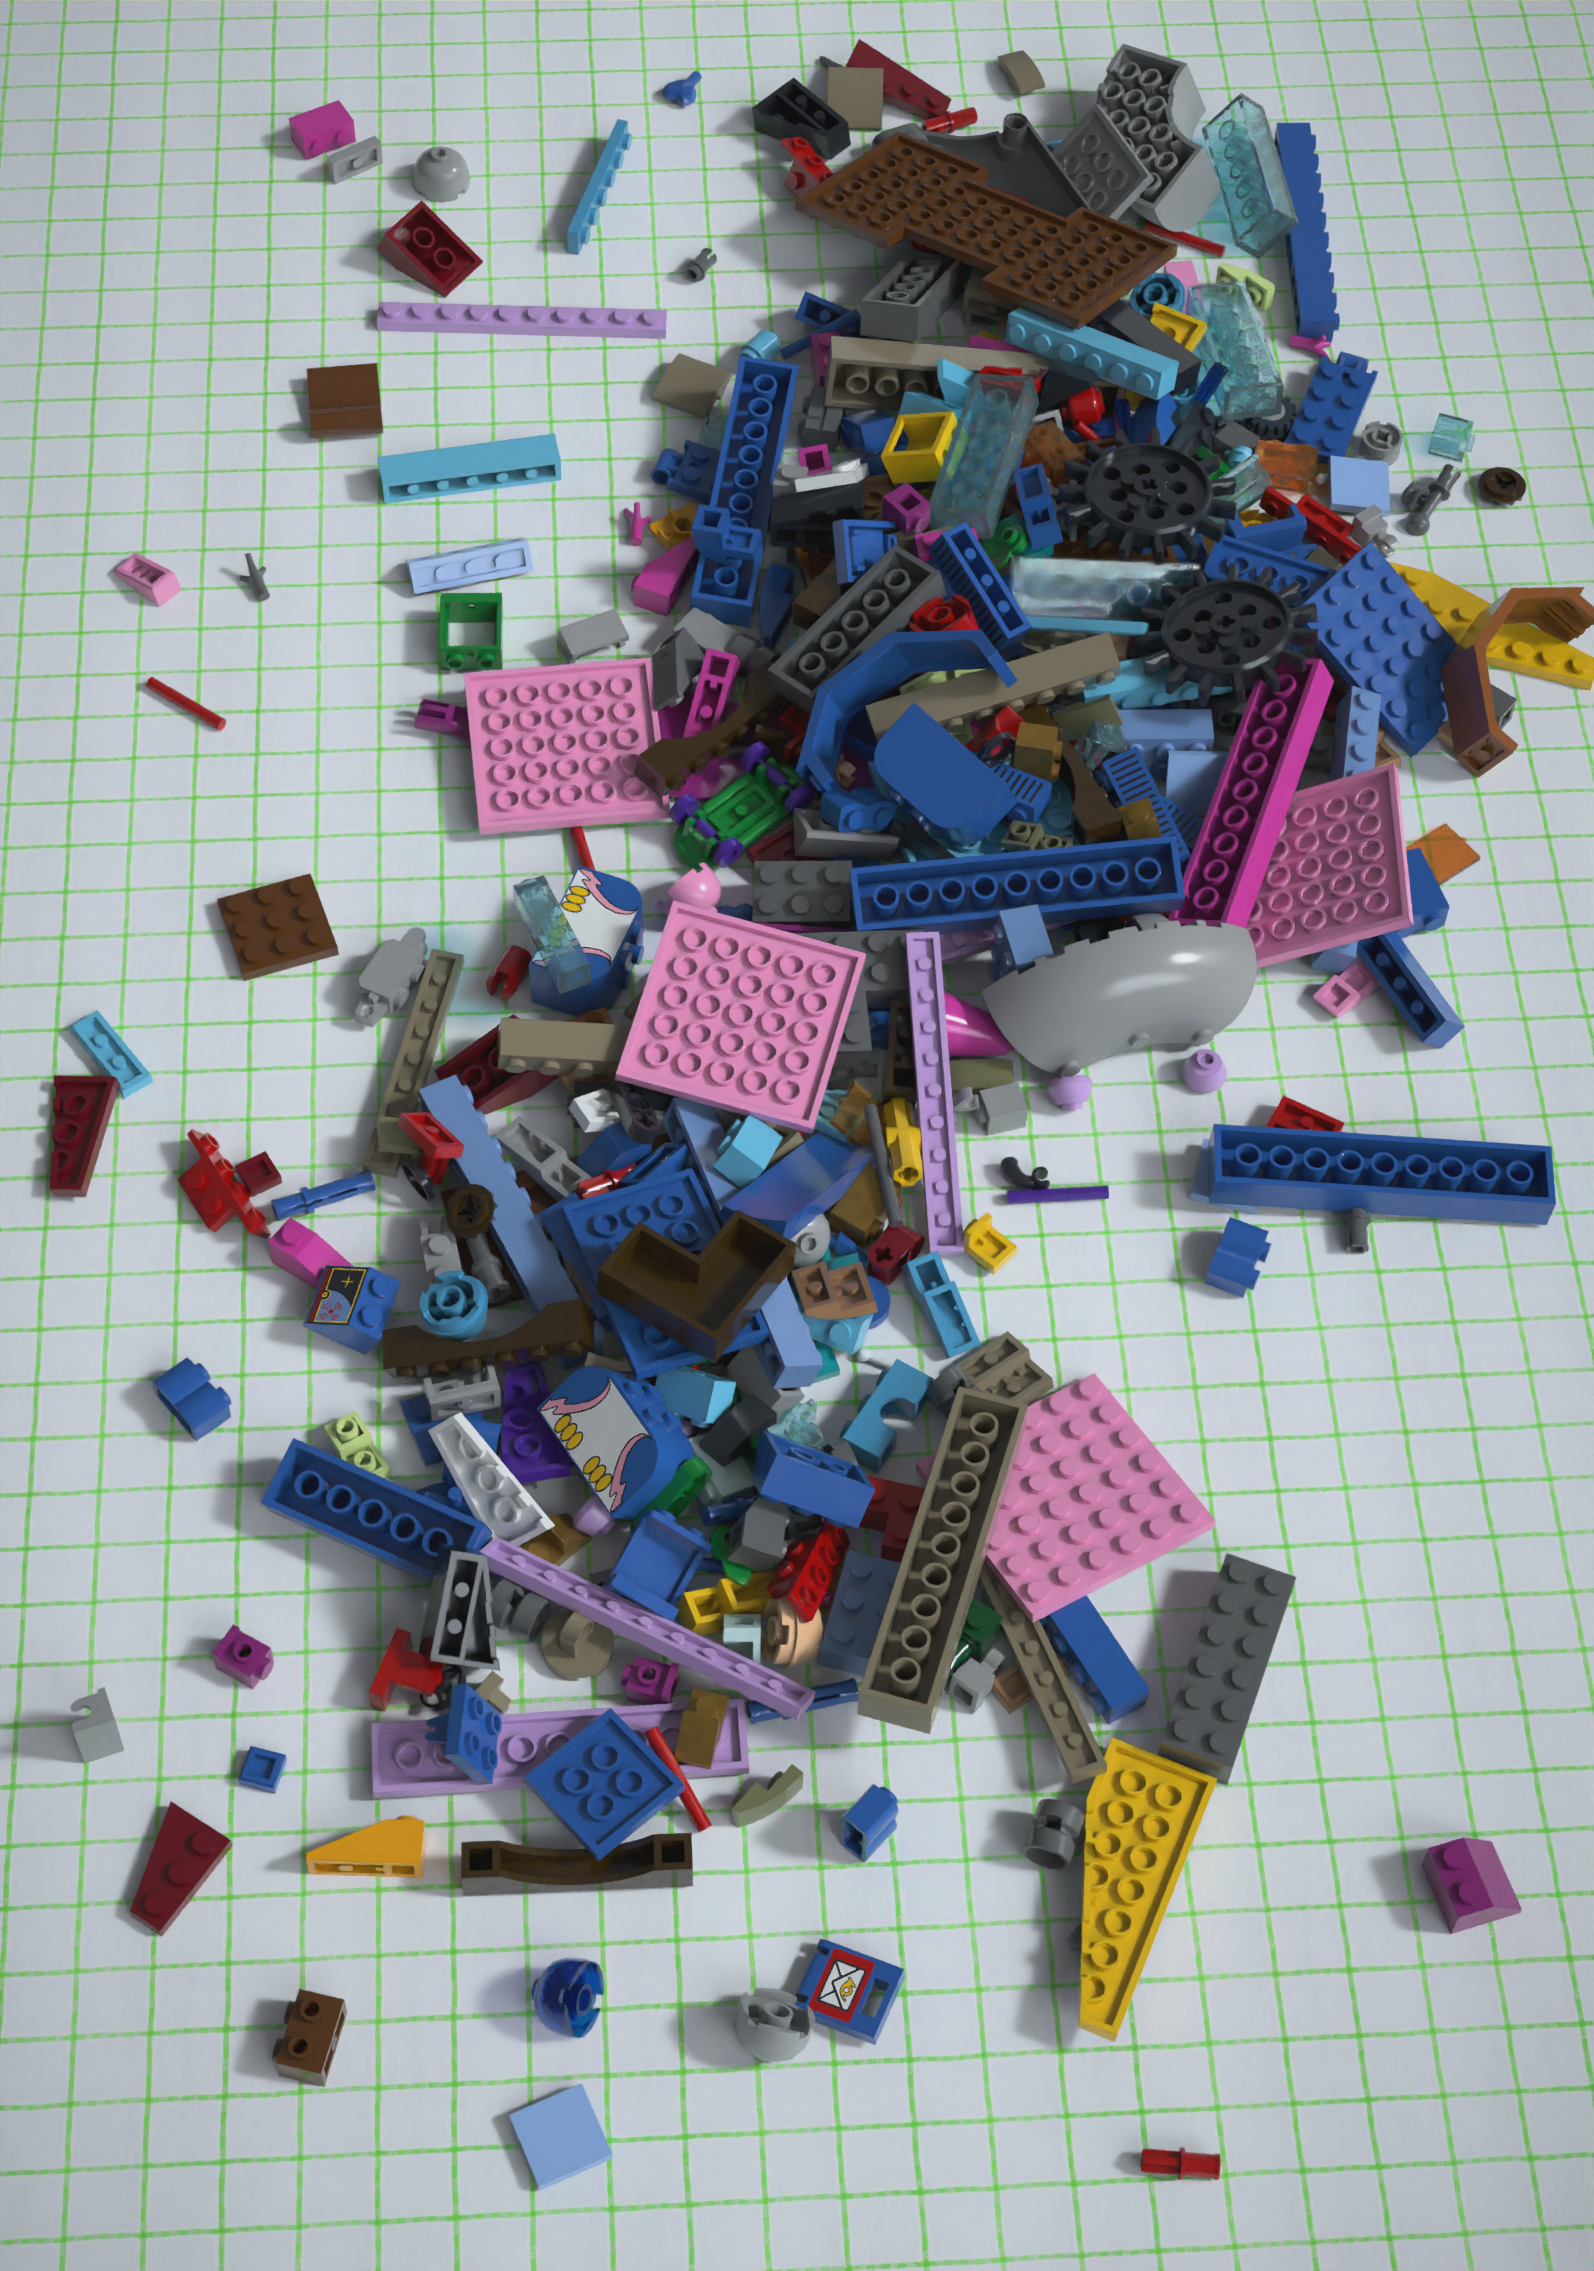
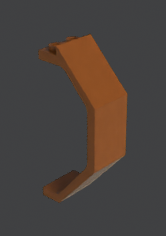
[1440,587,1594,778]

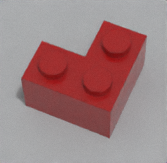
[859,1476,925,1563]

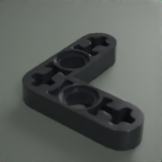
[609,1075,680,1145]

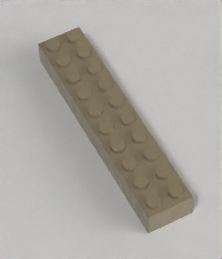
[824,336,1125,421]
[858,1386,1028,1734]

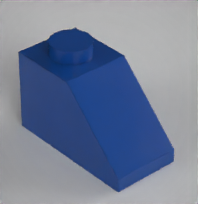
[576,1122,652,1178]

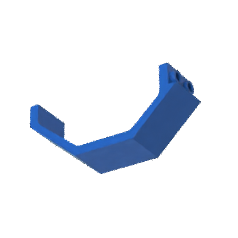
[796,630,1018,798]

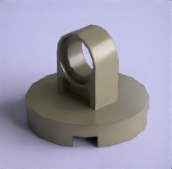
[541,1609,614,1681]

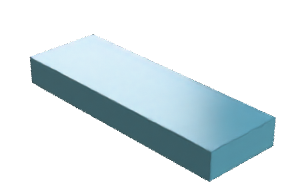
[69,1010,153,1099]

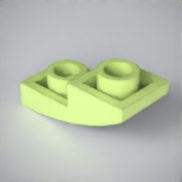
[1215,263,1275,312]
[324,1411,391,1479]

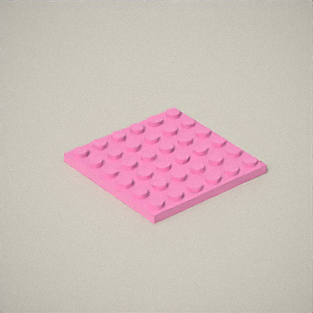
[464,658,670,835]
[1246,763,1414,969]
[616,901,866,1134]
[916,1373,1215,1623]

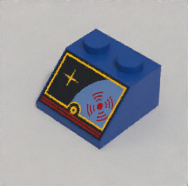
[303,1265,401,1355]

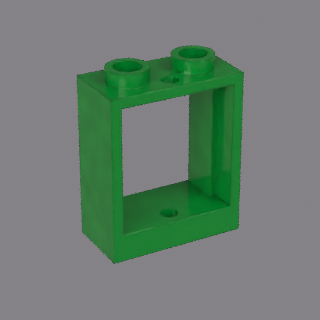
[439,593,504,670]

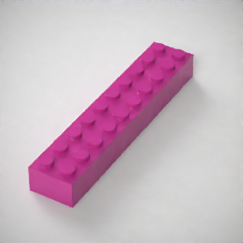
[1168,658,1334,928]

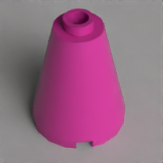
[944,992,1015,1056]

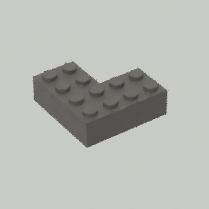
[793,929,924,1069]

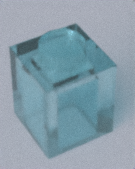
[1428,413,1476,463]

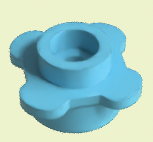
[1224,445,1259,470]

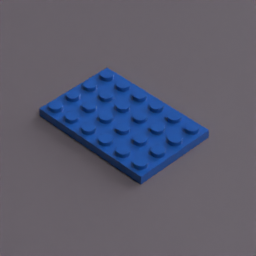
[1299,541,1458,758]
[562,1168,770,1381]

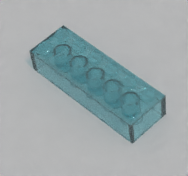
[1202,93,1299,259]
[1186,281,1284,421]
[929,374,1039,539]
[1009,555,1201,622]

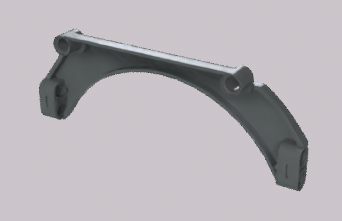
[872,113,1131,297]

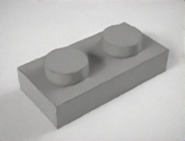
[327,136,383,184]

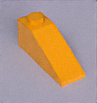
[306,1816,427,1878]

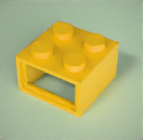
[880,411,965,484]

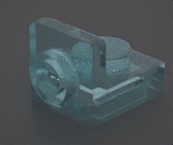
[784,1399,823,1451]

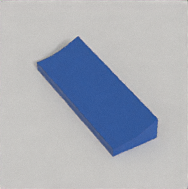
[719,1132,875,1240]

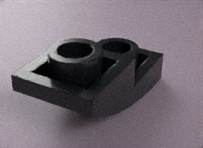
[699,1394,777,1467]

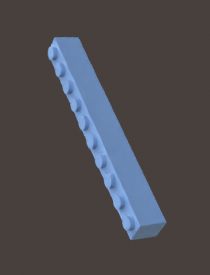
[1310,686,1381,976]
[419,1075,605,1371]
[662,1098,823,1389]

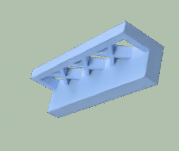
[405,537,533,594]

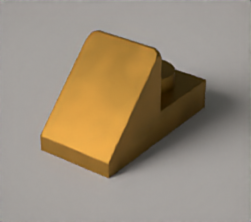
[1118,797,1162,840]
[521,1513,592,1566]
[674,1688,729,1770]

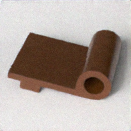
[307,363,384,439]

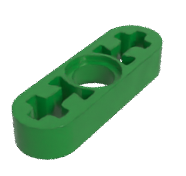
[630,1457,712,1533]

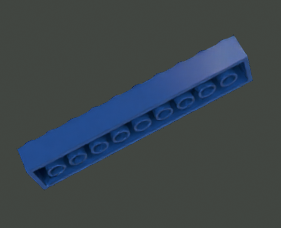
[690,355,799,628]
[849,836,1185,935]
[1208,1124,1556,1225]

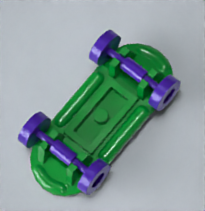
[669,742,814,871]

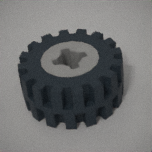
[1242,391,1297,445]

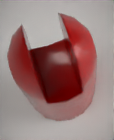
[486,945,532,1001]

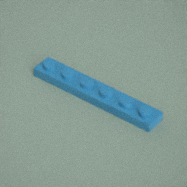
[567,119,632,255]

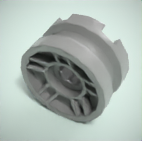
[1358,421,1403,466]

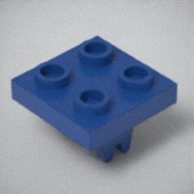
[425,1683,502,1785]

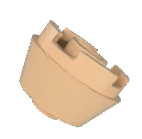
[761,1596,824,1669]

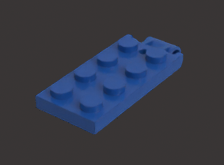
[1283,351,1378,465]
[650,440,721,504]

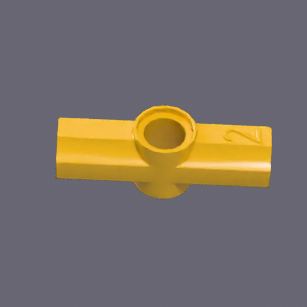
[883,1097,923,1186]

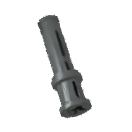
[464,1206,511,1303]

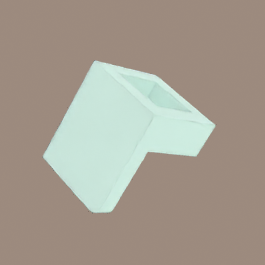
[723,1614,761,1664]

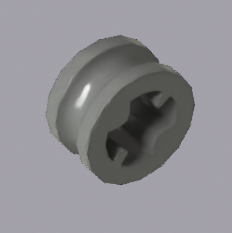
[1400,481,1430,511]

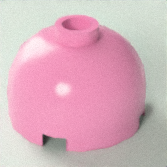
[657,862,722,917]

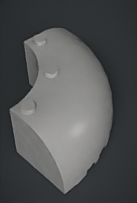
[1092,44,1223,232]
[982,920,1257,1077]

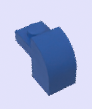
[691,504,762,564]

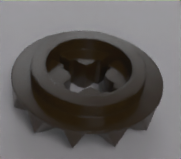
[1477,467,1526,506]
[446,1184,498,1239]

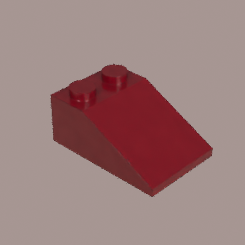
[376,200,484,298]
[435,1014,558,1115]

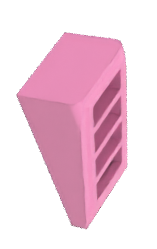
[114,553,181,606]

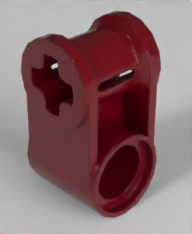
[867,1224,925,1286]

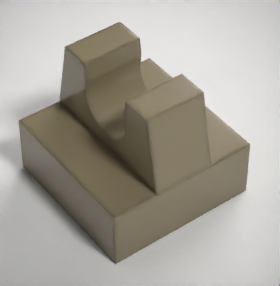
[476,1671,511,1715]

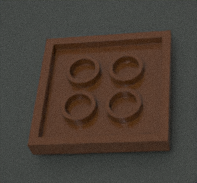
[217,873,339,981]

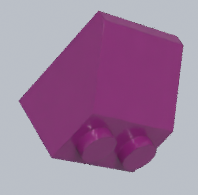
[1421,1837,1522,1934]

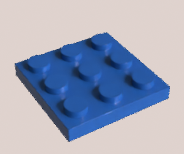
[524,1708,685,1861]

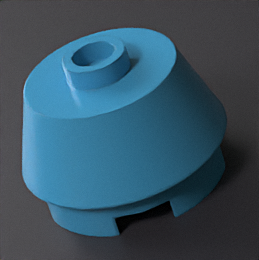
[1129,272,1185,316]
[419,1270,488,1341]

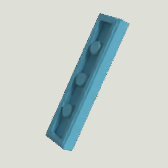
[1026,616,1150,636]

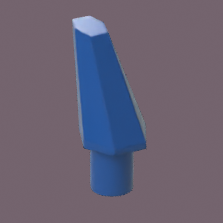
[829,1231,868,1269]

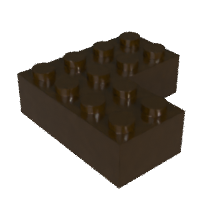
[597,1210,797,1364]

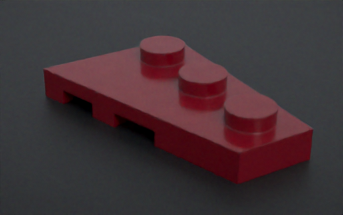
[130,1801,233,1937]

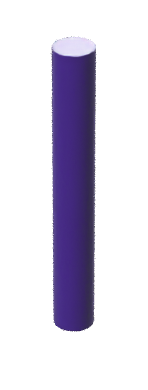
[1006,1185,1109,1204]

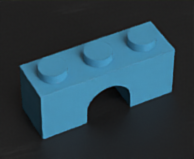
[839,1359,933,1474]

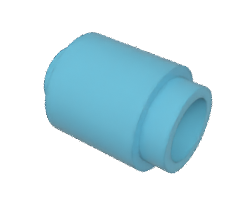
[739,330,781,360]

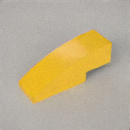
[676,1570,782,1636]

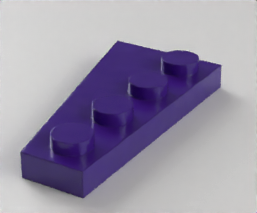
[501,1362,571,1484]

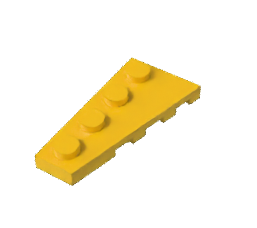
[1123,302,1207,412]

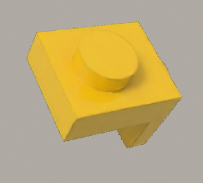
[963,1212,1017,1275]

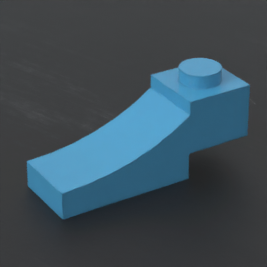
[901,1250,981,1359]

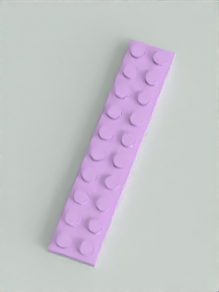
[371,1699,749,1799]

